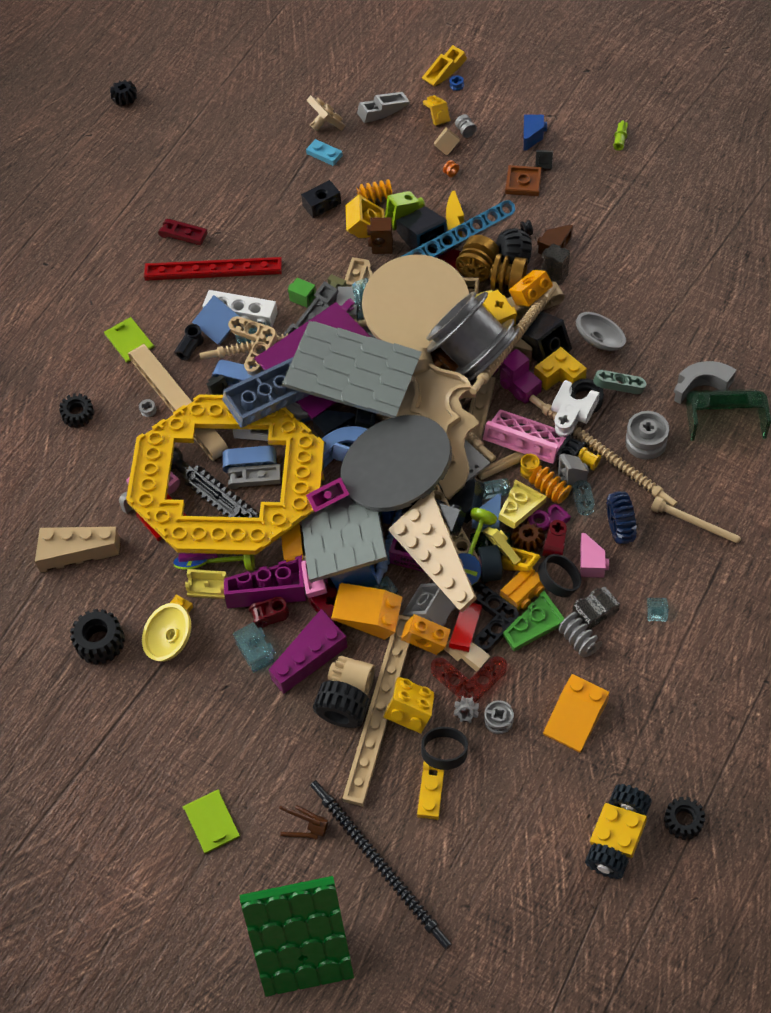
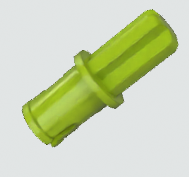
[613,120,628,151]

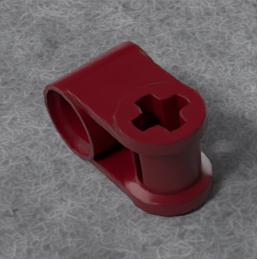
[542,520,567,557]
[249,597,289,628]

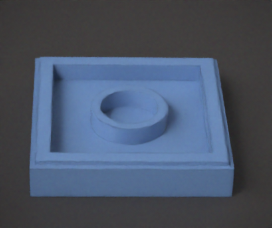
[192,295,240,345]

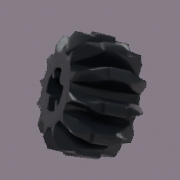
[110,79,137,106]

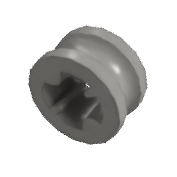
[139,399,157,417]

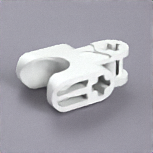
[551,380,599,437]

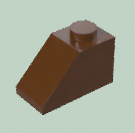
[537,225,573,261]

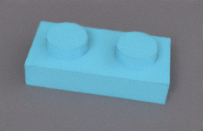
[306,139,343,166]

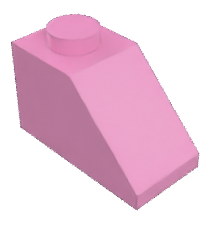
[580,533,609,578]

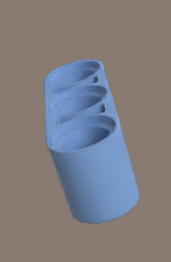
[212,360,264,386]
[222,446,277,473]

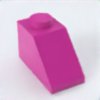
[306,477,349,512]

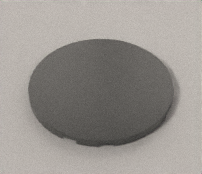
[341,415,452,512]

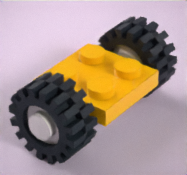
[585,784,652,879]

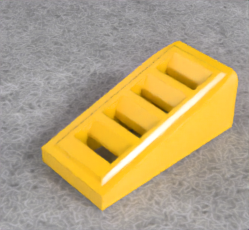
[501,547,541,571]

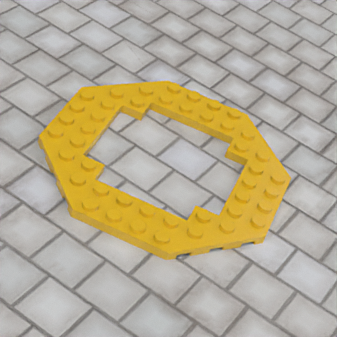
[126,394,324,555]

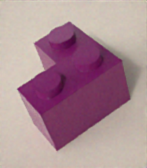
[500,349,542,404]

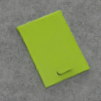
[104,317,155,363]
[183,789,240,854]

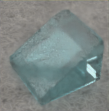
[647,598,669,621]

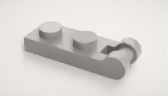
[228,464,281,489]

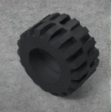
[70,609,125,665]
[313,681,370,728]

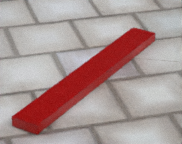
[144,257,282,281]

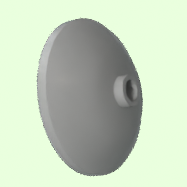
[576,312,626,351]

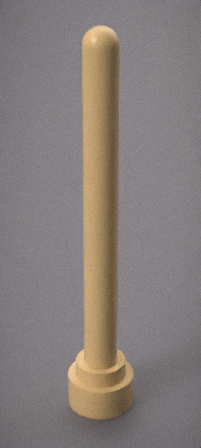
[650,496,741,543]

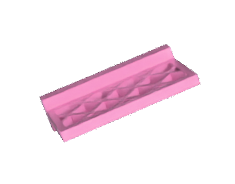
[483,409,567,464]

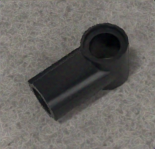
[174,324,204,361]

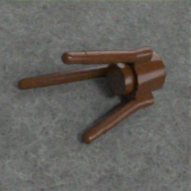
[279,805,328,840]

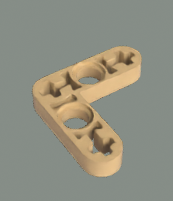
[228,316,278,376]

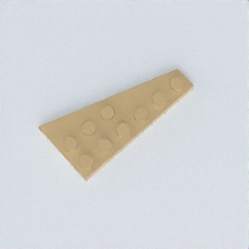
[388,491,477,612]

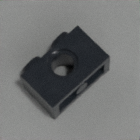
[301,180,342,218]

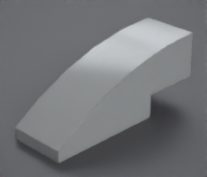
[357,92,410,123]

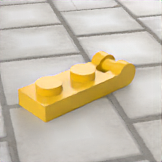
[417,761,445,820]

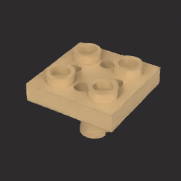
[307,95,345,132]

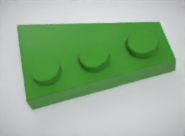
[503,590,564,651]

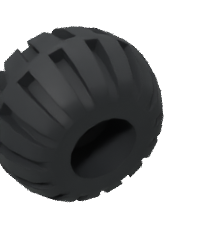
[496,228,532,268]

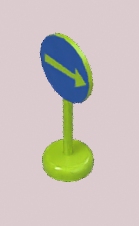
[458,508,497,585]
[173,554,255,571]

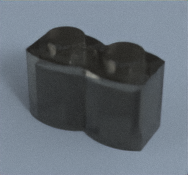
[572,587,620,630]

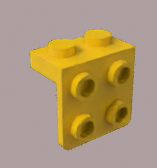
[383,677,434,734]

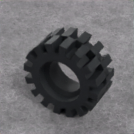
[59,393,94,428]
[664,797,705,840]

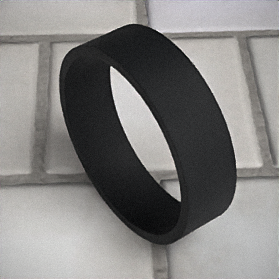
[538,554,582,597]
[421,727,468,770]

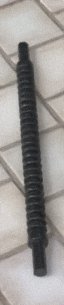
[310,780,452,950]

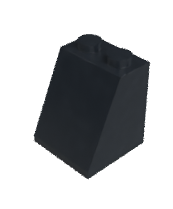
[396,206,447,252]
[514,311,572,363]

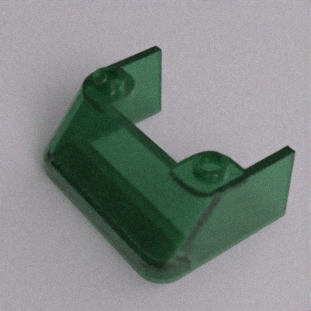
[686,389,771,441]

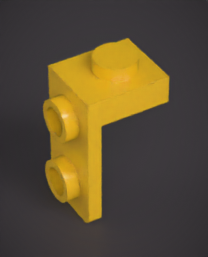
[423,95,451,126]

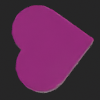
[548,504,571,523]

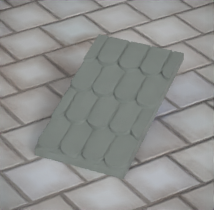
[281,321,422,418]
[301,496,388,590]

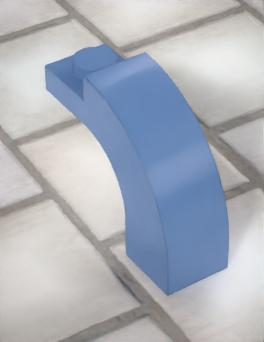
[322,426,367,469]

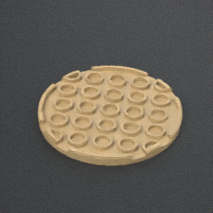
[362,255,469,349]

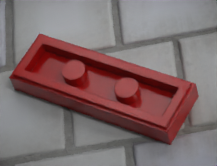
[449,603,482,652]

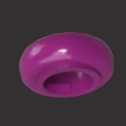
[527,510,550,531]

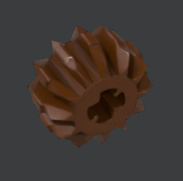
[511,521,545,553]

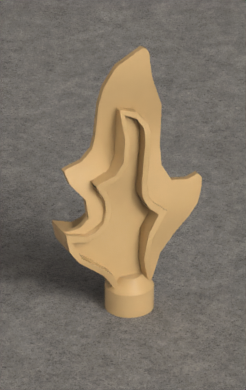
[390,347,480,499]

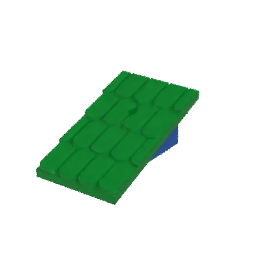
[239,876,354,997]

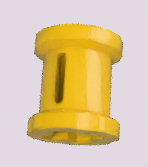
[577,447,601,470]

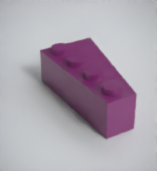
[224,555,306,608]

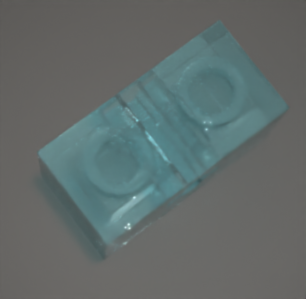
[232,622,275,673]

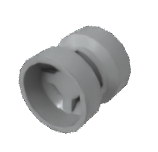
[455,114,477,138]

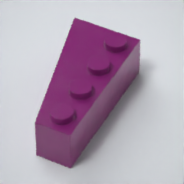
[269,609,347,694]

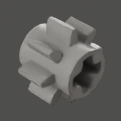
[454,696,479,723]

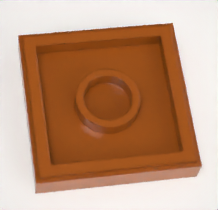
[505,165,542,196]

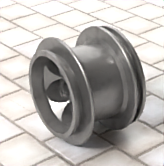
[426,291,520,382]

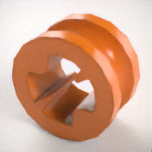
[443,160,459,177]

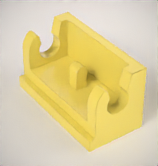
[185,569,228,599]

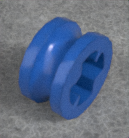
[449,75,464,91]

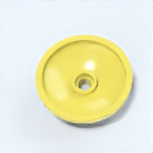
[142,603,191,662]

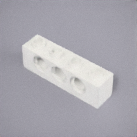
[203,290,278,327]

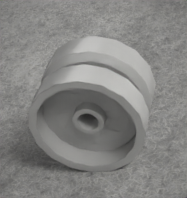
[625,411,669,460]

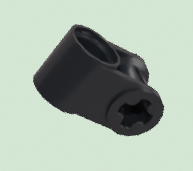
[557,434,587,467]

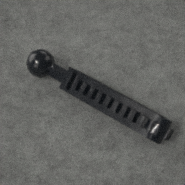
[171,447,260,518]

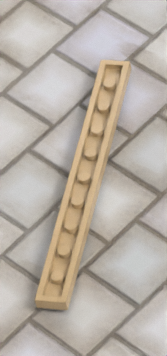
[342,615,411,806]

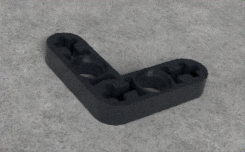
[472,583,519,653]

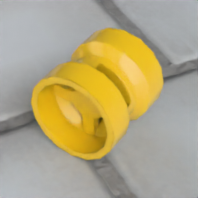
[520,453,540,480]

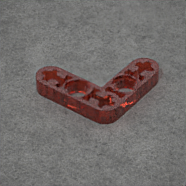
[431,656,507,703]

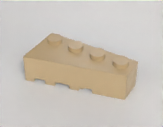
[35,527,121,573]

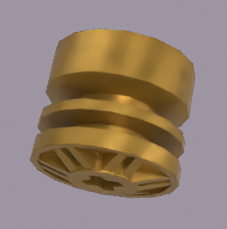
[455,235,500,282]
[490,254,528,293]

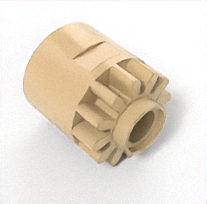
[328,656,375,696]

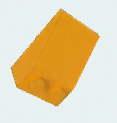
[331,583,403,640]
[543,674,610,753]

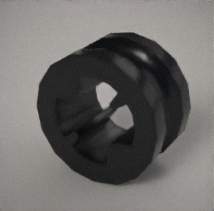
[520,220,533,235]

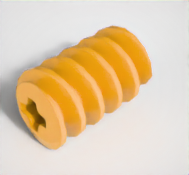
[356,179,392,203]
[529,465,572,504]

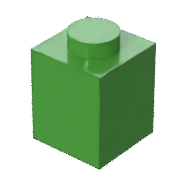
[288,278,316,308]

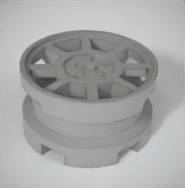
[484,700,514,734]

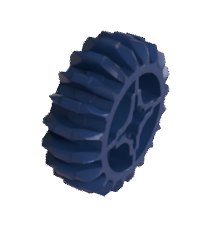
[606,491,637,544]

